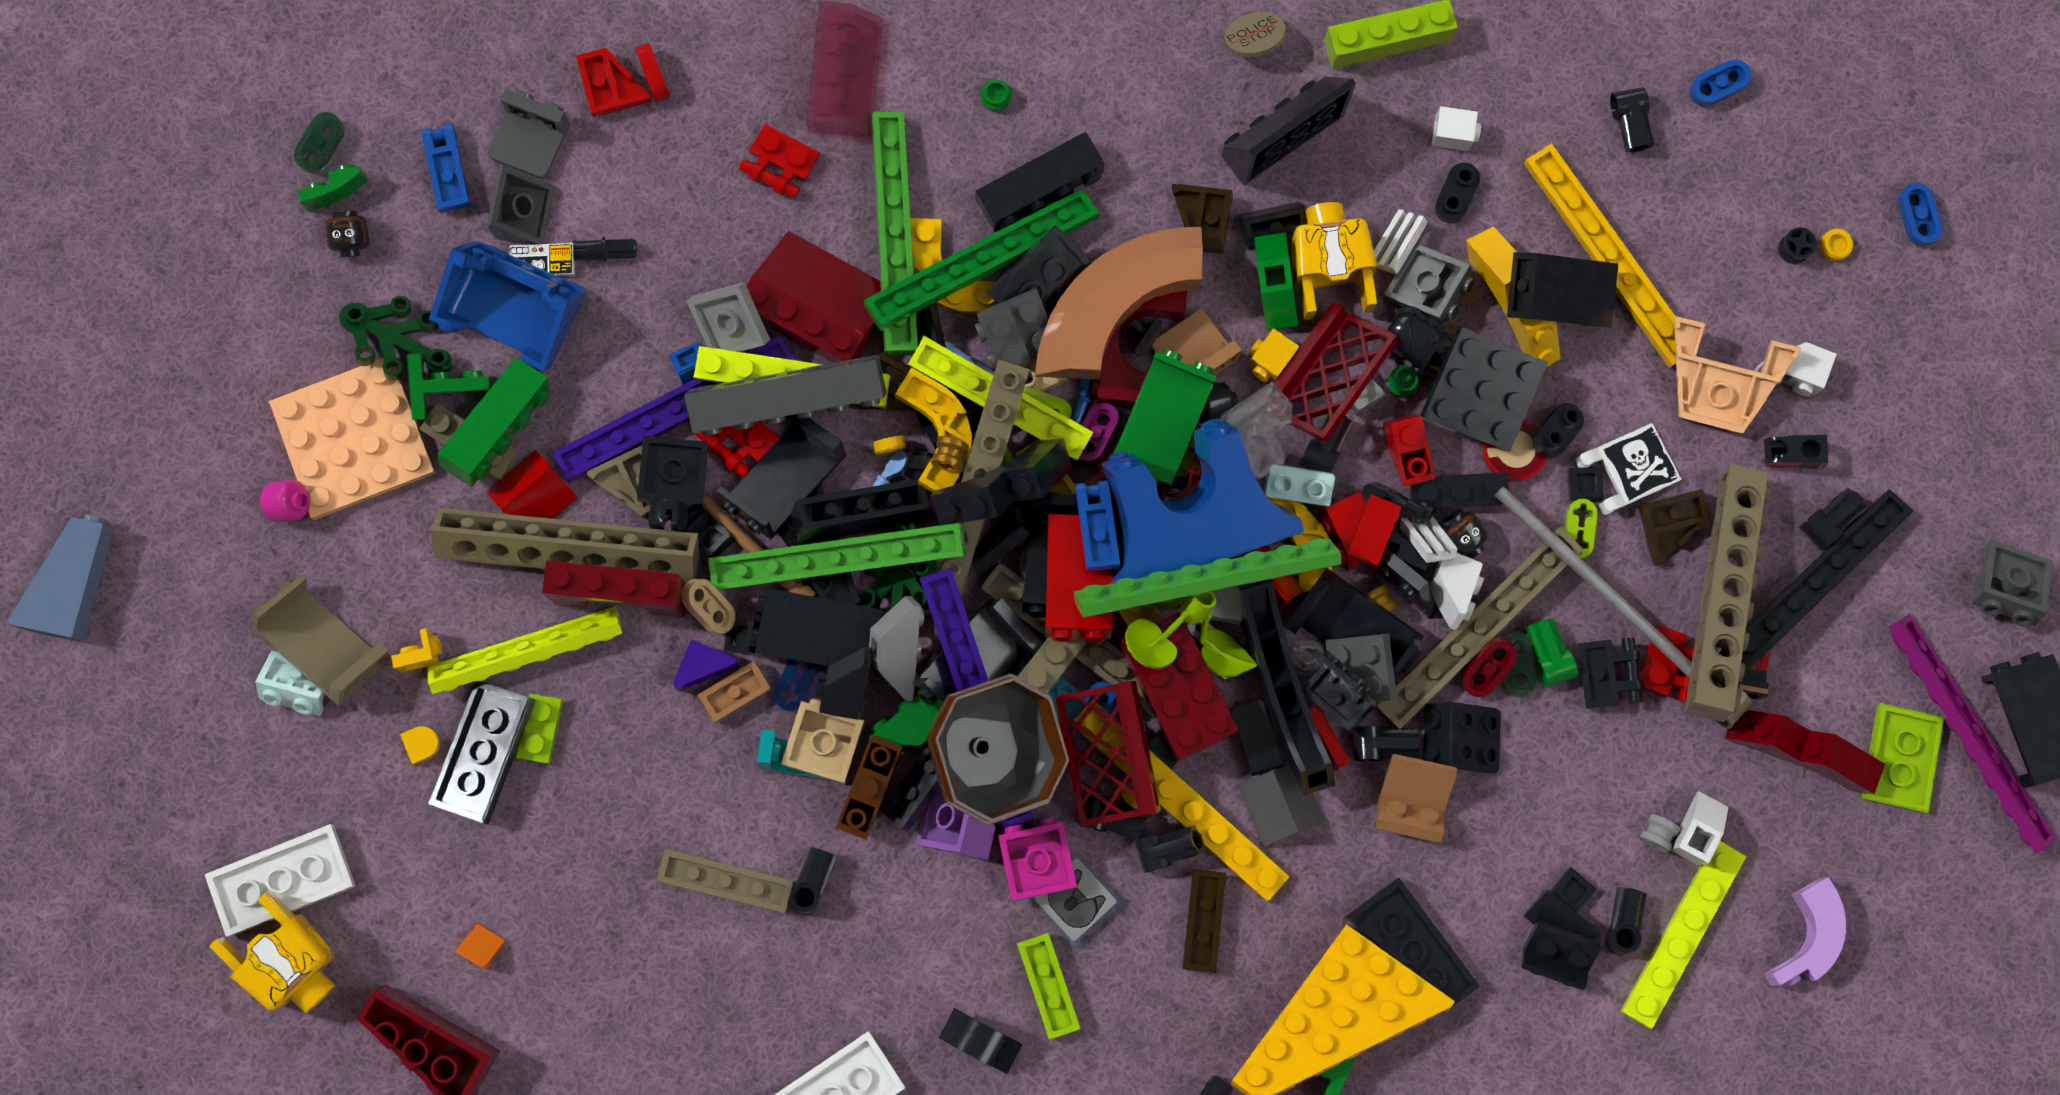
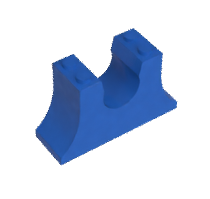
[1102,419,1305,583]

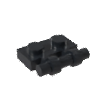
[1578,637,1645,709]

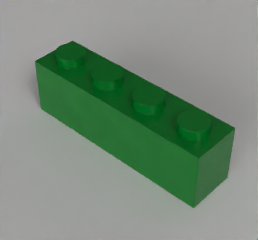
[437,358,550,487]

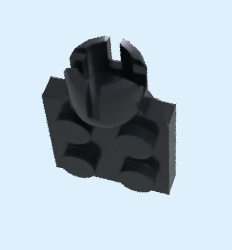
[637,435,709,532]

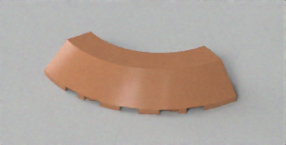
[1035,227,1203,380]

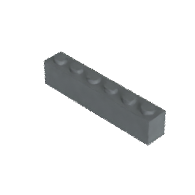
[684,354,887,436]

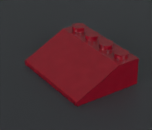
[746,231,881,363]

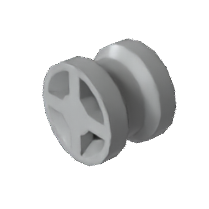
[1639,814,1681,853]

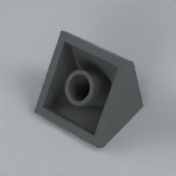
[487,165,556,245]
[1239,765,1325,846]

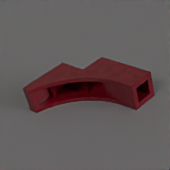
[1725,710,1885,794]

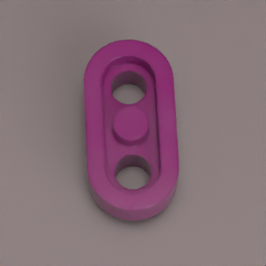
[1078,402,1120,465]

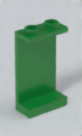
[1113,349,1217,485]

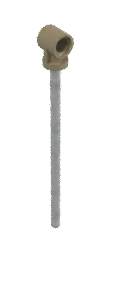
[1494,486,1753,729]

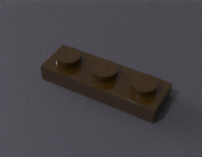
[1182,869,1226,973]

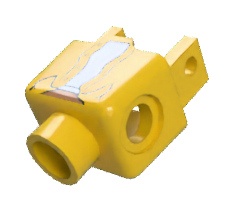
[1290,202,1377,320]
[209,891,336,1014]

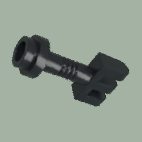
[1363,482,1436,524]

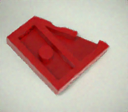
[576,48,652,118]

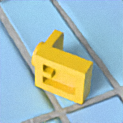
[391,628,442,673]

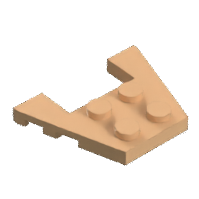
[1674,316,1801,434]

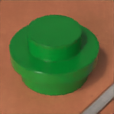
[980,80,1012,111]
[1388,365,1420,397]

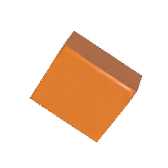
[456,923,506,969]

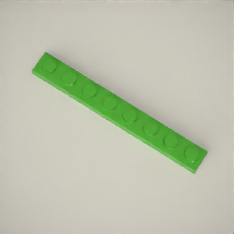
[871,112,918,355]
[708,523,966,590]
[1074,538,1341,618]

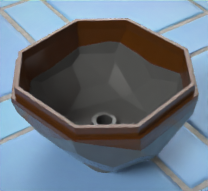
[926,674,1069,825]

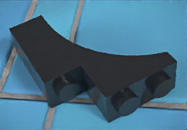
[930,438,1072,526]

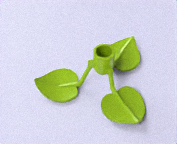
[1125,591,1257,678]

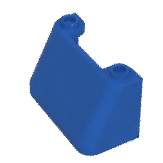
[429,241,586,372]

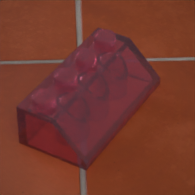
[806,1,884,138]

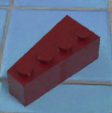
[357,984,500,1095]

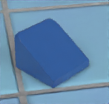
[669,342,700,385]

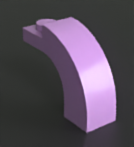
[1764,877,1846,988]

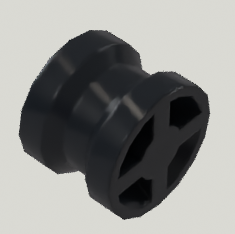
[1778,227,1817,264]

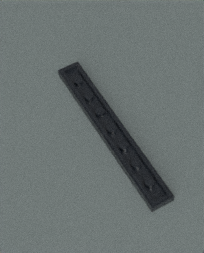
[1718,489,1914,675]

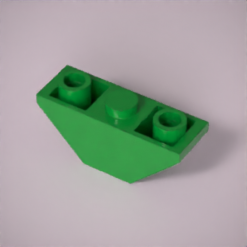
[1254,233,1298,331]
[869,696,938,749]

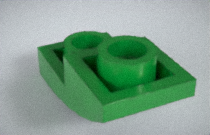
[298,165,368,211]

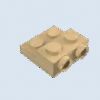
[781,699,865,785]

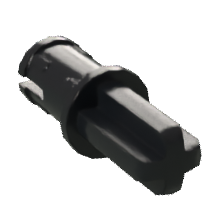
[573,237,637,262]

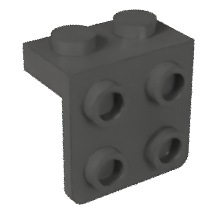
[488,89,570,179]

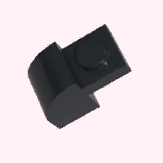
[939,1008,1023,1074]

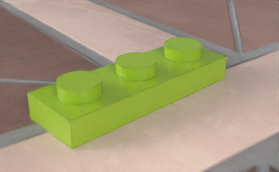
[1017,933,1081,1040]

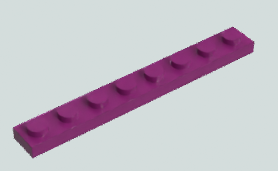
[1888,614,2056,854]

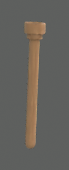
[703,495,818,597]

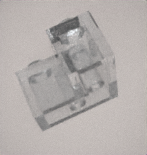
[1221,381,1293,480]

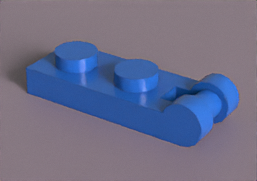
[421,122,471,213]
[1075,480,1120,572]

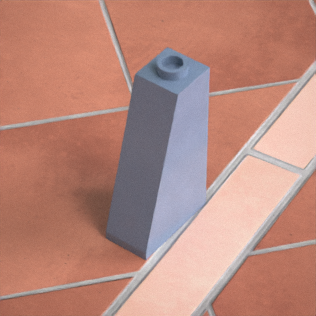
[8,514,114,642]

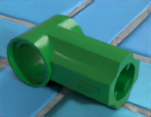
[1526,618,1578,688]

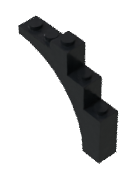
[1238,579,1335,795]

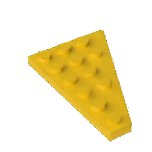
[1231,924,1455,1095]

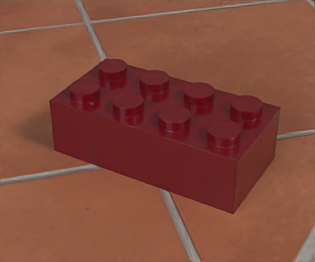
[1119,612,1239,763]

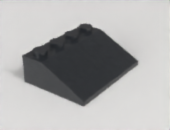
[1221,76,1356,185]

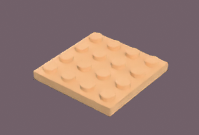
[269,358,436,520]

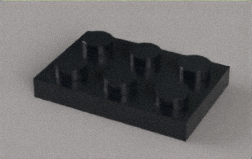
[986,225,1091,319]

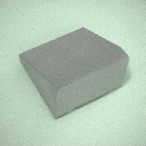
[1340,374,1385,415]

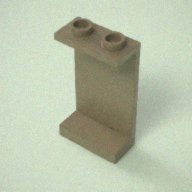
[252,574,388,706]

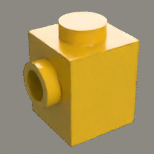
[1248,328,1300,383]

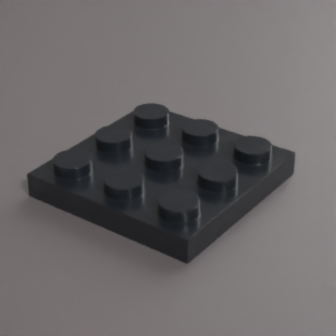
[1420,326,1549,452]

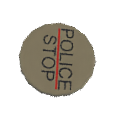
[1224,12,1287,57]

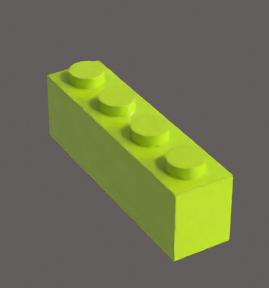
[1324,0,1458,69]

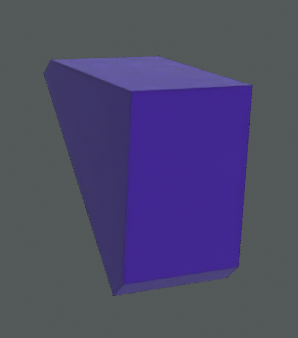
[673,640,740,692]

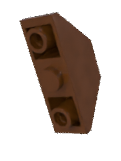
[836,734,903,840]

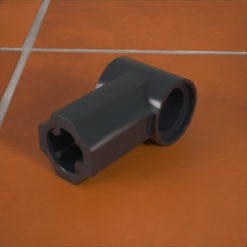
[1610,87,1654,153]
[1299,412,1353,473]
[1799,488,1867,551]
[1353,726,1420,761]
[1078,792,1148,840]
[1135,826,1204,873]
[789,847,838,915]
[1605,887,1647,956]

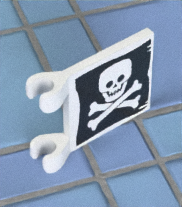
[1575,423,1681,515]

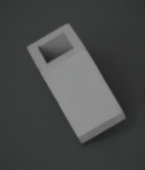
[869,596,924,701]

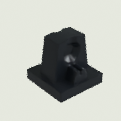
[901,446,934,480]

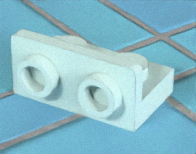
[1264,464,1335,506]
[255,650,325,716]

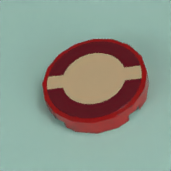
[1483,419,1546,482]

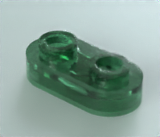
[294,112,345,173]
[1498,632,1536,697]

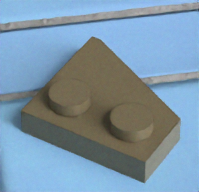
[587,446,650,518]

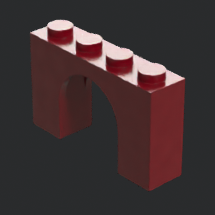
[1092,291,1188,409]
[542,560,686,618]

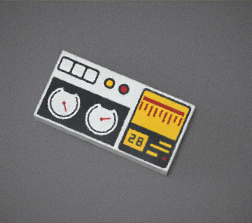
[510,243,575,277]

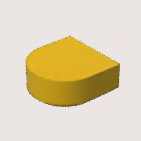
[400,726,440,765]

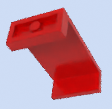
[1045,514,1114,643]

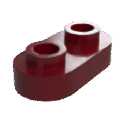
[1462,637,1517,697]

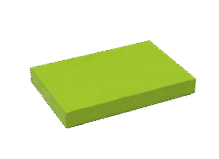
[1861,703,1945,814]

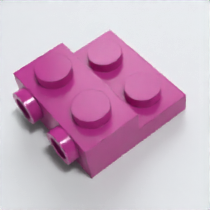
[998,817,1077,902]

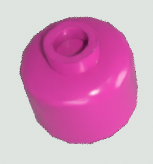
[259,480,310,522]

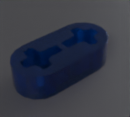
[774,659,818,712]

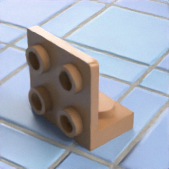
[1151,309,1242,376]
[1376,754,1457,843]

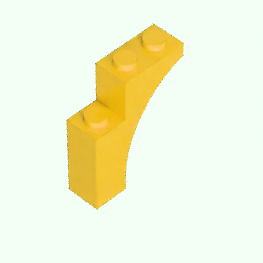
[1466,226,1561,367]

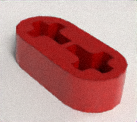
[635,42,670,102]

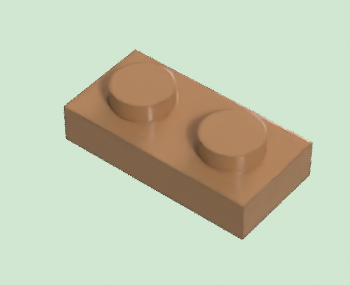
[698,661,772,724]

